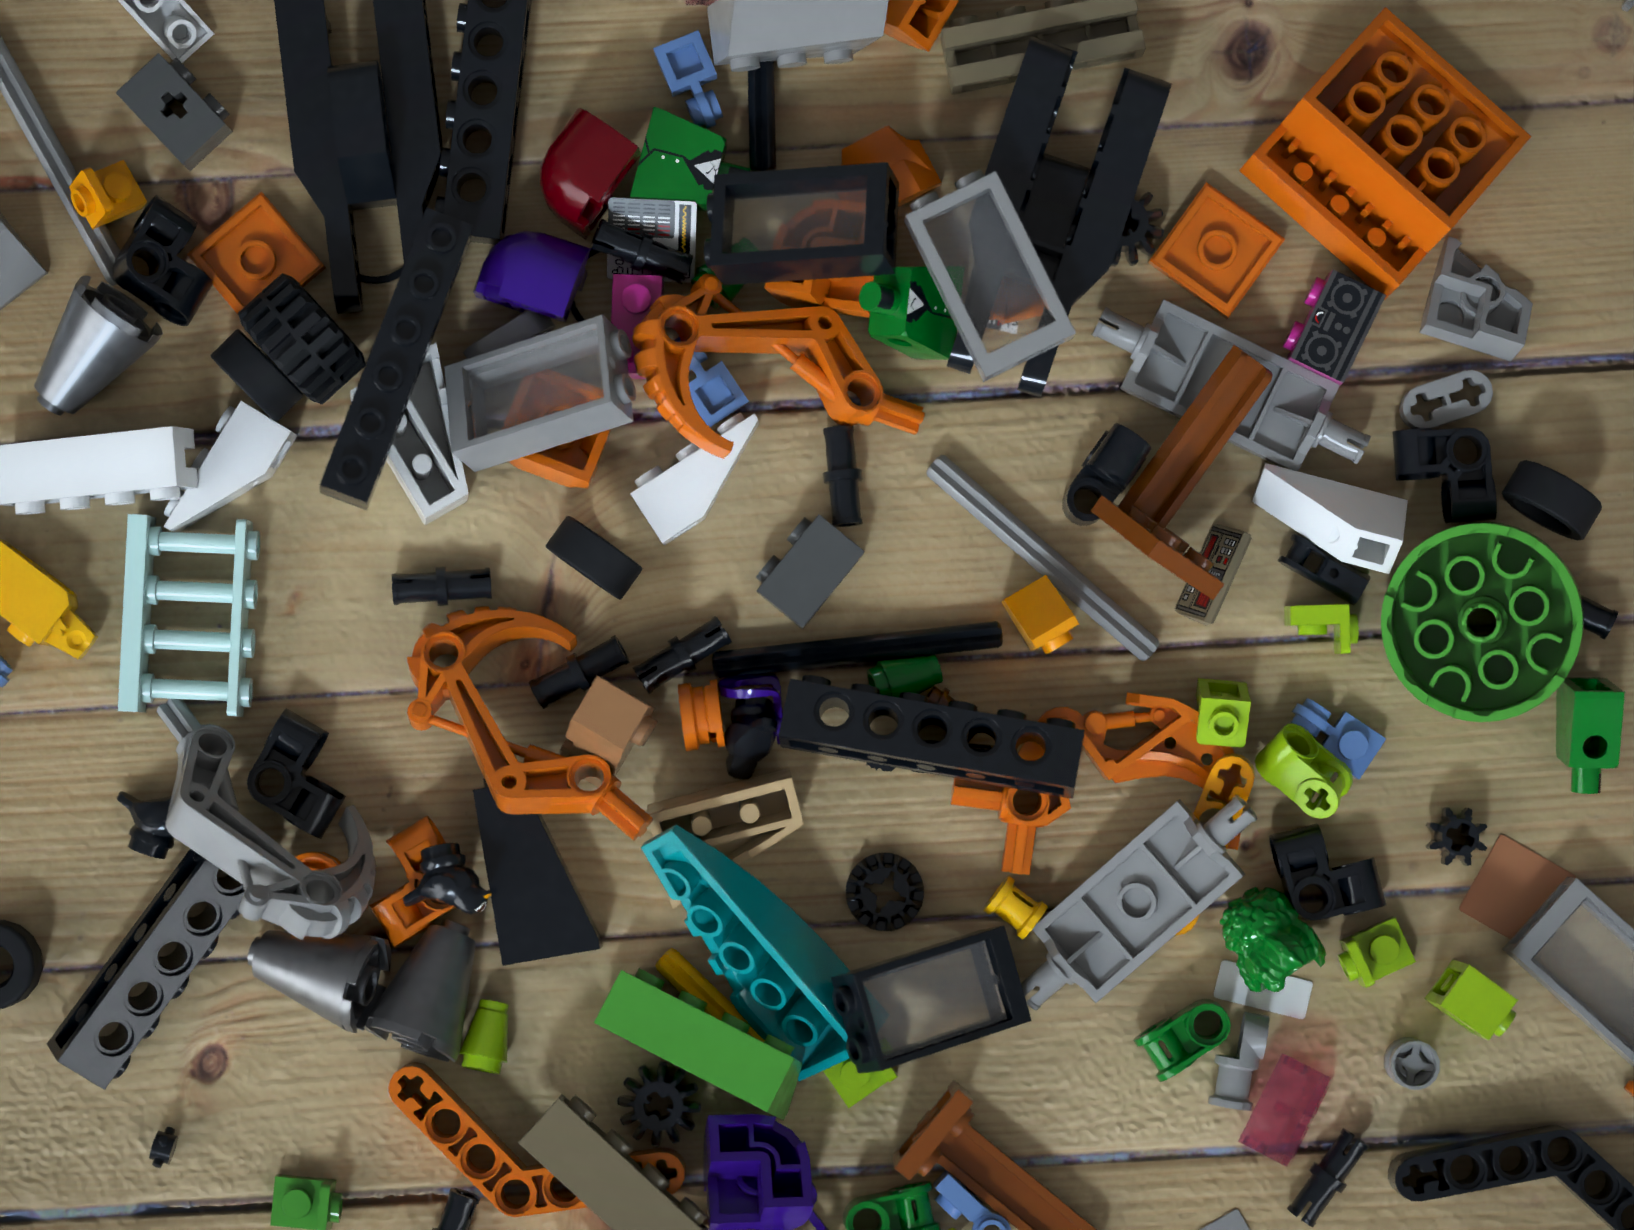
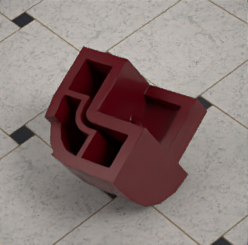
[540,108,641,240]

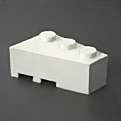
[350,342,469,525]

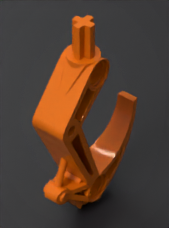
[632,274,925,459]
[407,606,653,841]

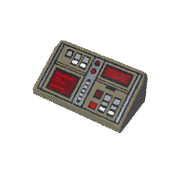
[1175,524,1252,626]

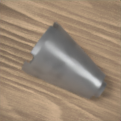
[34,275,163,415]
[363,919,476,1062]
[247,930,391,1033]

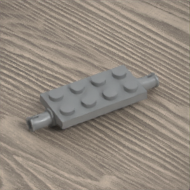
[1092,300,1371,471]
[1021,795,1258,1010]

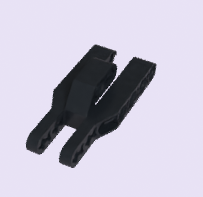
[274,0,443,314]
[947,36,1172,398]

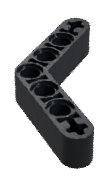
[1388,1125,1634,1230]

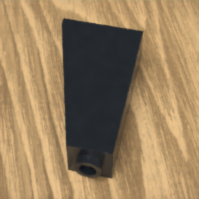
[473,778,603,966]

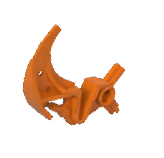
[950,692,1243,875]

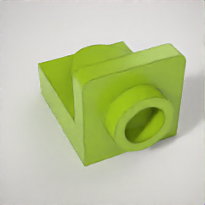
[1284,604,1359,654]
[1196,678,1251,748]
[1338,916,1416,988]
[823,1037,898,1108]

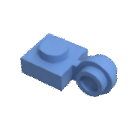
[653,30,723,129]
[674,337,749,428]
[1291,698,1386,779]
[933,1170,1011,1230]

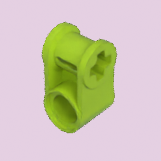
[1254,723,1353,819]

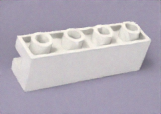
[0,426,198,515]

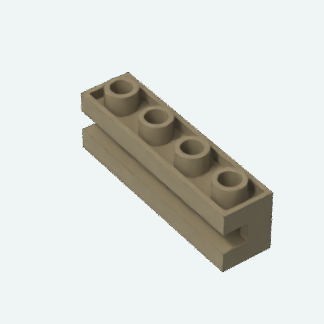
[940,0,1146,95]
[518,1094,708,1230]

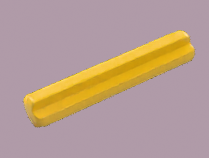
[655,948,765,1042]

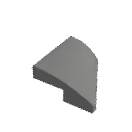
[1419,236,1533,362]

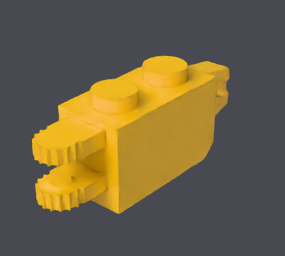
[0,539,98,659]

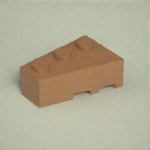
[560,676,658,788]

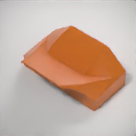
[837,125,942,207]

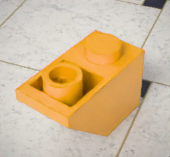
[1001,575,1079,655]

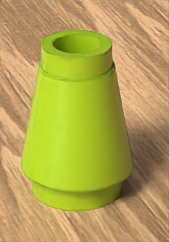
[459,999,509,1074]

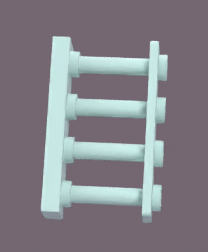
[118,514,260,717]

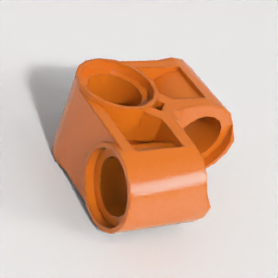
[369,816,457,947]

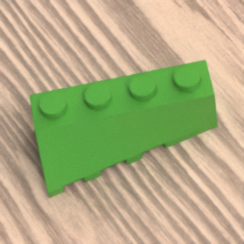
[594,968,803,1121]

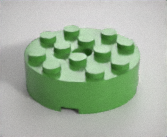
[1381,522,1584,722]

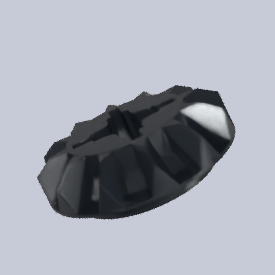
[846,853,924,931]

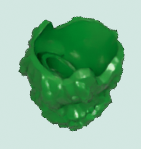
[1219,887,1326,992]

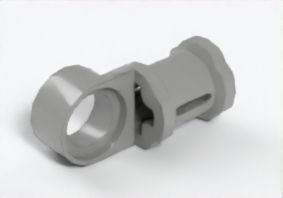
[1208,1012,1269,1111]

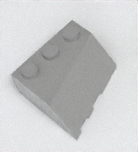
[707,0,889,72]

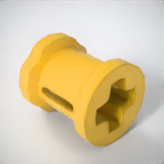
[983,876,1048,940]

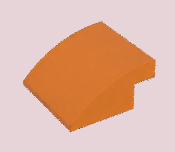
[1239,7,1532,300]

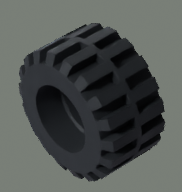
[238,273,366,405]

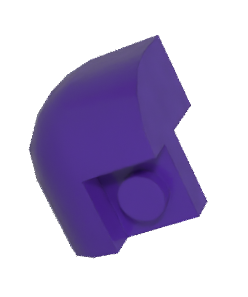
[473,231,591,323]
[703,1114,814,1230]

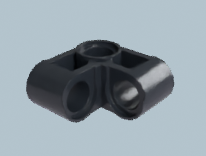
[113,195,213,326]
[1062,423,1152,526]
[1392,427,1497,523]
[247,708,346,839]
[1269,824,1386,921]

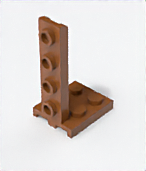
[1091,345,1273,600]
[892,1080,1097,1230]

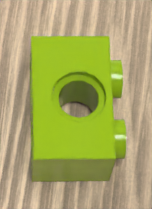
[1424,959,1518,1041]

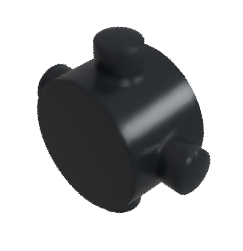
[149,1127,178,1168]

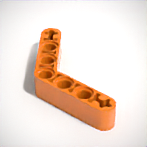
[388,1062,686,1217]

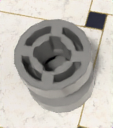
[1384,1037,1440,1090]

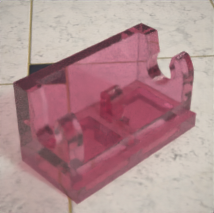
[1238,1053,1333,1167]

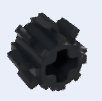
[1426,807,1487,866]

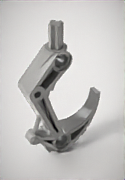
[157,699,376,940]

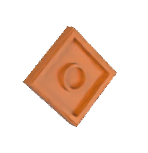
[1148,182,1285,319]
[187,191,326,314]

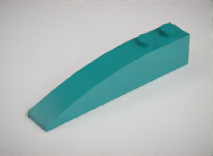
[641,825,888,1082]

